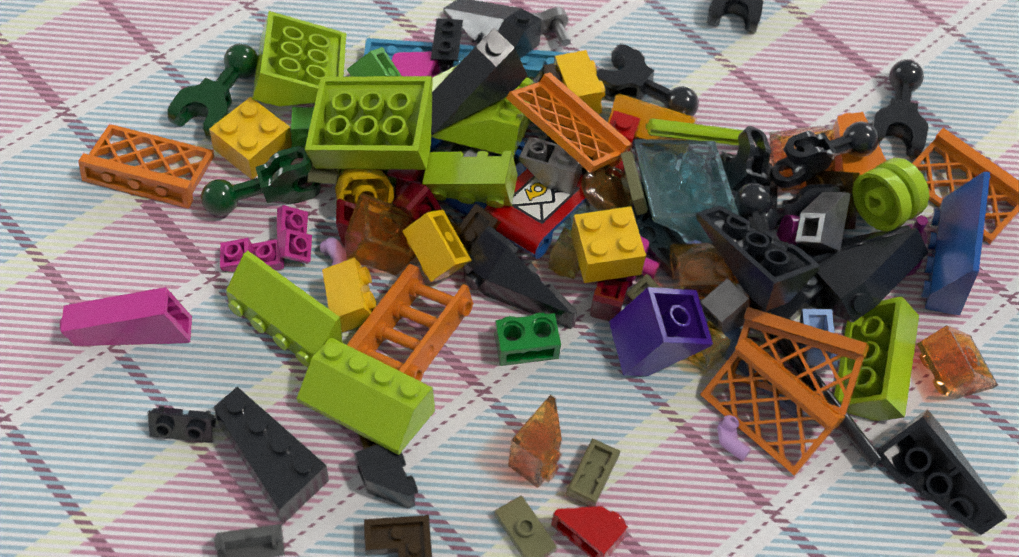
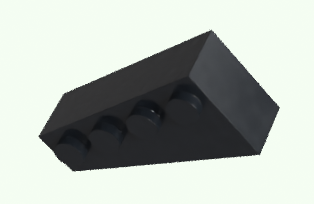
[214,387,329,525]

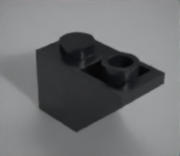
[354,444,418,509]

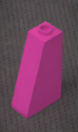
[59,287,192,346]

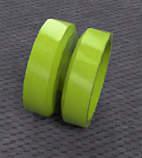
[852,157,930,232]

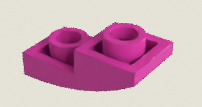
[277,205,312,264]
[220,238,284,272]

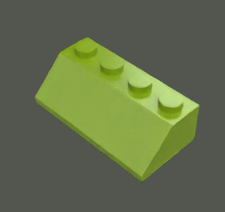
[226,250,343,367]
[834,296,919,421]
[297,337,435,455]

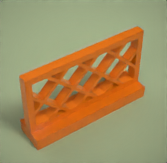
[506,72,632,172]
[78,124,215,209]
[912,128,1019,244]
[727,307,869,416]
[700,338,846,476]

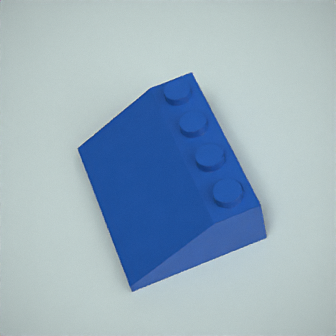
[921,171,990,316]

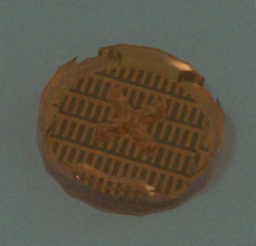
[581,164,633,211]

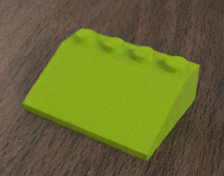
[252,11,346,107]
[305,76,433,170]
[431,77,536,156]

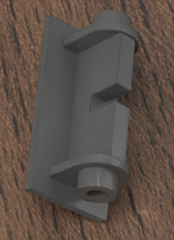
[214,524,285,557]

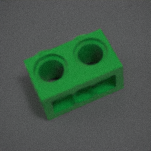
[494,313,561,366]

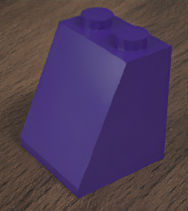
[609,287,713,376]

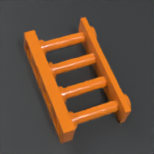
[347,264,474,381]

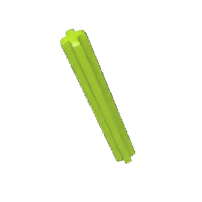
[645,118,743,146]

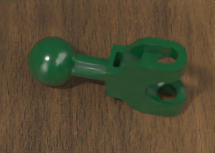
[167,43,258,140]
[201,146,321,216]

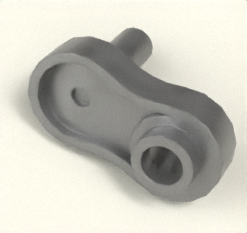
[531,7,571,46]

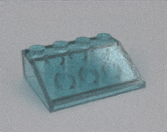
[633,139,739,243]

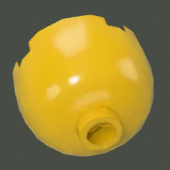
[335,169,394,213]

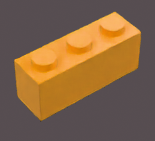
[608,94,697,154]

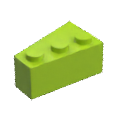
[422,151,518,208]

